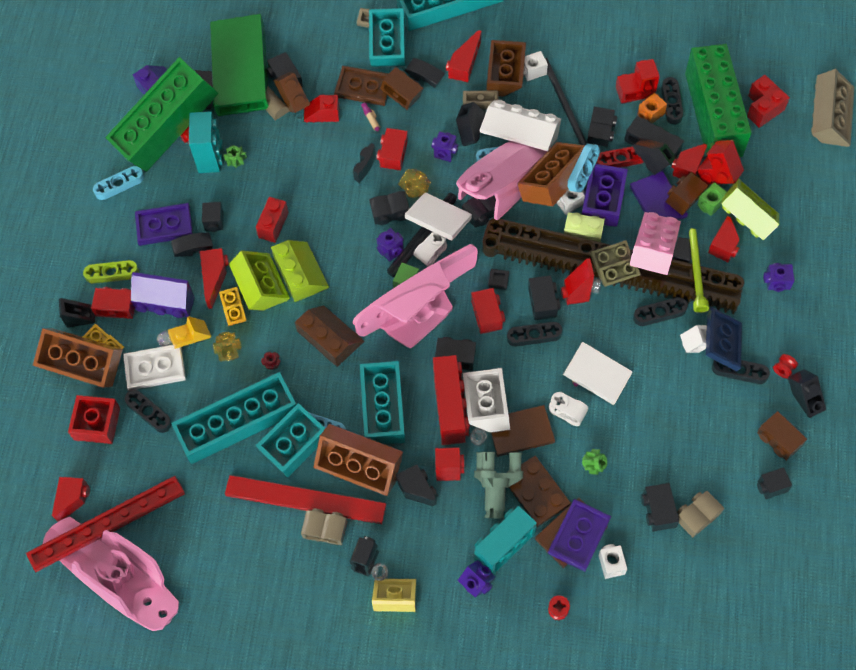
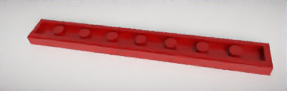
[225,475,386,524]
[26,476,185,573]

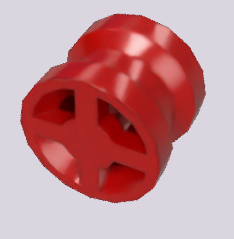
[773,354,798,379]
[548,595,570,620]

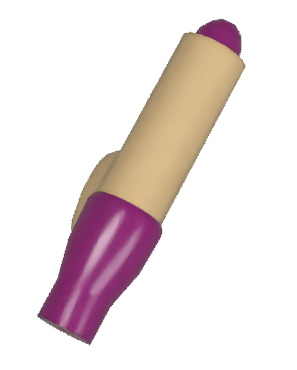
[361,103,380,131]

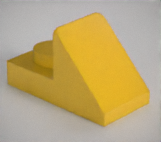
[168,316,211,349]

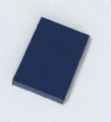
[705,307,742,371]

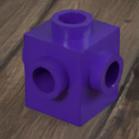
[431,131,459,162]
[376,228,404,262]
[763,263,795,292]
[457,560,496,598]

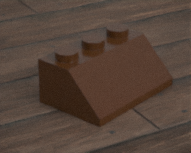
[487,40,526,97]
[295,305,364,367]

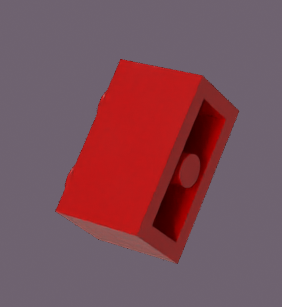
[377,128,408,171]
[256,197,289,243]
[91,287,135,319]
[471,288,505,334]
[435,448,464,481]

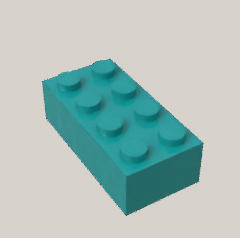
[360,361,405,444]

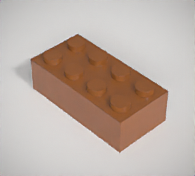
[517,142,584,206]
[33,328,123,388]
[313,424,403,496]

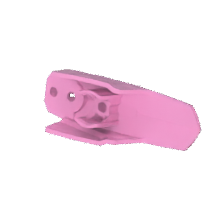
[456,141,550,220]
[353,244,478,348]
[43,517,179,631]

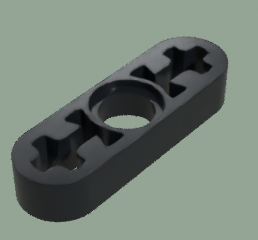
[661,77,683,125]
[633,297,688,326]
[507,322,562,347]
[712,360,770,384]
[125,390,172,433]

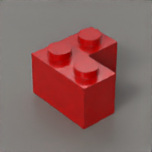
[615,59,660,104]
[747,75,790,128]
[697,140,744,184]

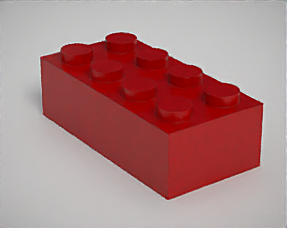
[433,355,469,445]

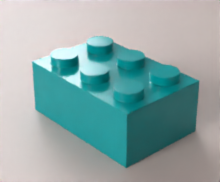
[369,8,406,67]
[189,112,223,173]
[256,403,325,478]
[474,506,537,575]

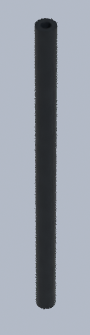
[545,58,587,146]

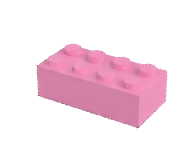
[630,212,681,275]

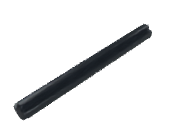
[387,192,457,277]

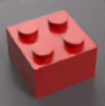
[68,395,120,444]

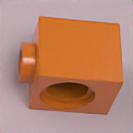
[637,93,667,124]

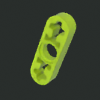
[83,260,139,284]

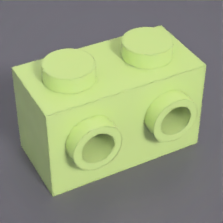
[564,212,605,242]

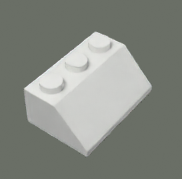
[463,368,510,432]

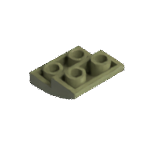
[590,240,640,287]

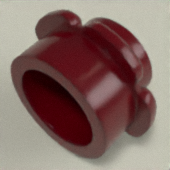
[261,352,280,370]

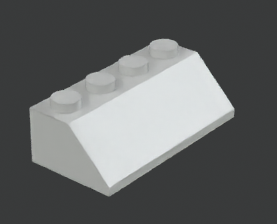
[480,100,561,151]

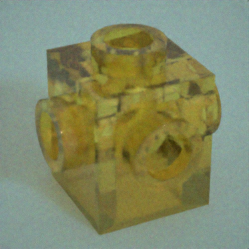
[398,169,431,198]
[213,332,242,361]

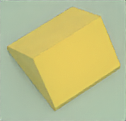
[372,579,416,612]

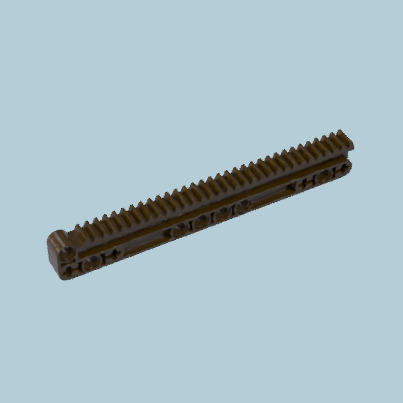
[482,218,744,315]

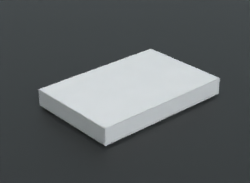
[405,192,472,241]
[563,342,632,405]
[123,345,186,391]

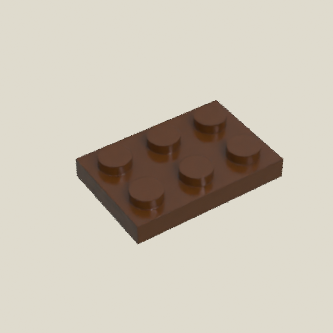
[508,456,571,527]

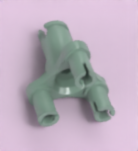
[474,452,523,518]

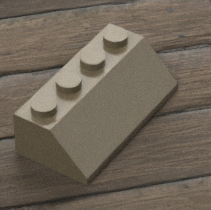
[811,69,855,147]

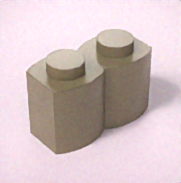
[677,491,725,538]
[301,508,348,545]

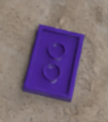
[630,171,688,221]
[135,203,193,246]
[548,499,611,572]

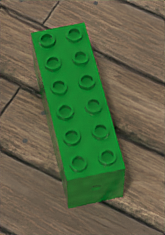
[685,44,751,157]
[105,57,219,172]

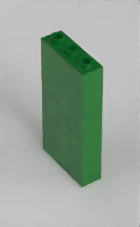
[210,14,269,116]

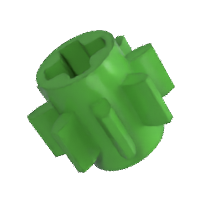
[223,145,247,168]
[582,449,607,475]

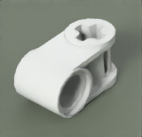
[413,232,447,267]
[549,392,589,426]

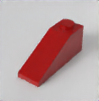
[446,30,482,82]
[200,248,229,309]
[561,258,594,305]

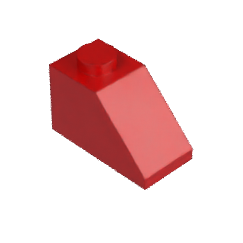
[304,95,339,122]
[671,144,707,178]
[708,216,740,262]
[52,477,90,522]

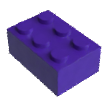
[582,164,628,227]

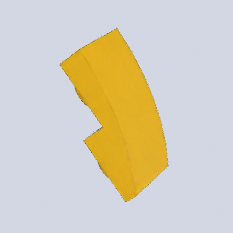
[219,287,247,326]
[83,324,124,349]

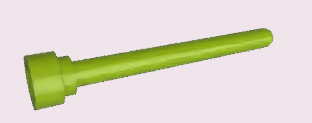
[689,228,709,313]

